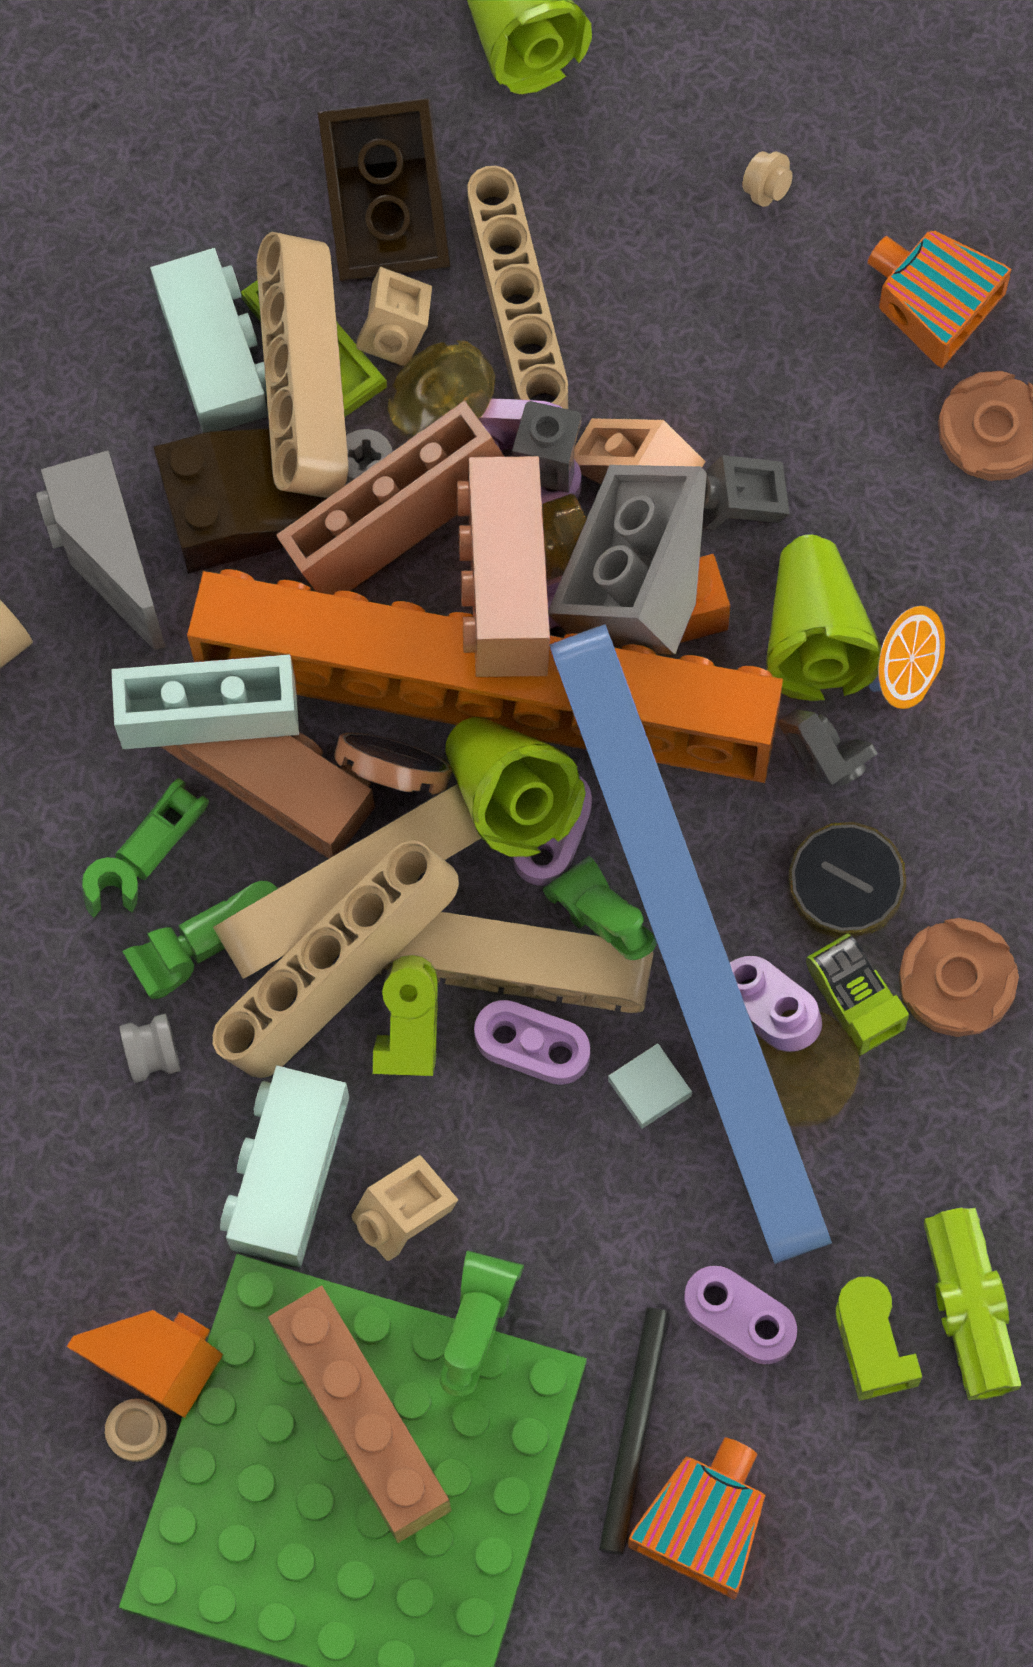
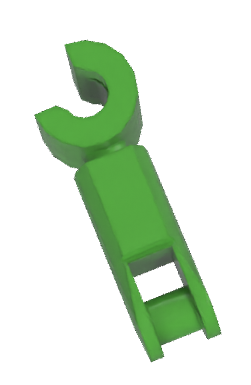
[82,778,209,918]
[543,856,657,960]
[122,881,278,999]
[440,1250,524,1397]

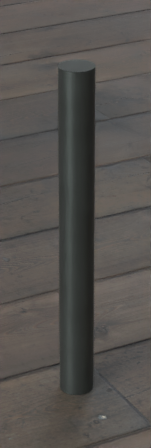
[599,1308,670,1555]

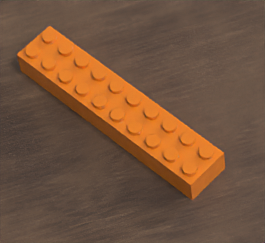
[187,569,783,783]

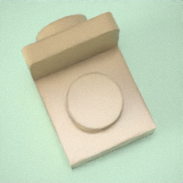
[356,267,432,366]
[352,1155,458,1261]

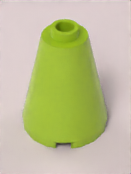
[467,0,592,94]
[766,535,882,701]
[445,717,586,857]

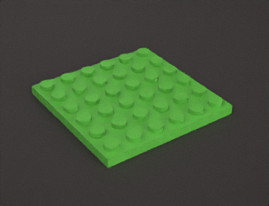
[119,1254,587,1667]

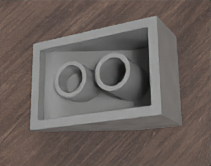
[36,451,165,650]
[548,465,707,655]

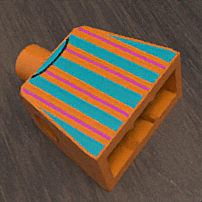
[867,231,1012,369]
[628,1437,765,1600]

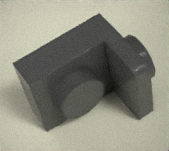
[512,401,581,493]
[702,455,790,530]
[777,709,877,786]

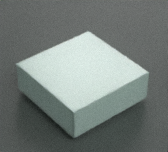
[608,1043,692,1129]

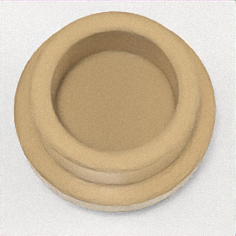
[743,151,792,207]
[105,1399,167,1462]

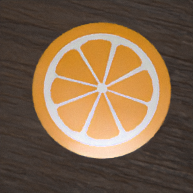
[878,606,945,709]

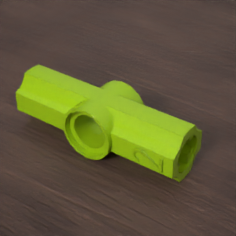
[923,1207,1021,1400]

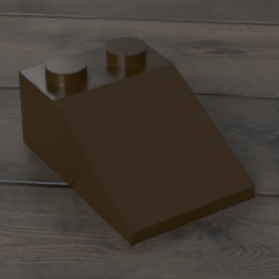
[318,98,451,281]
[153,429,327,574]

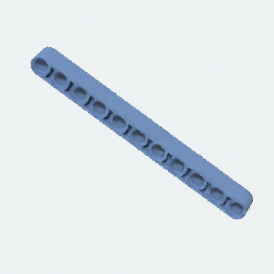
[549,624,832,1264]

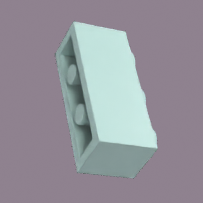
[150,248,268,433]
[112,654,299,749]
[220,1065,349,1268]

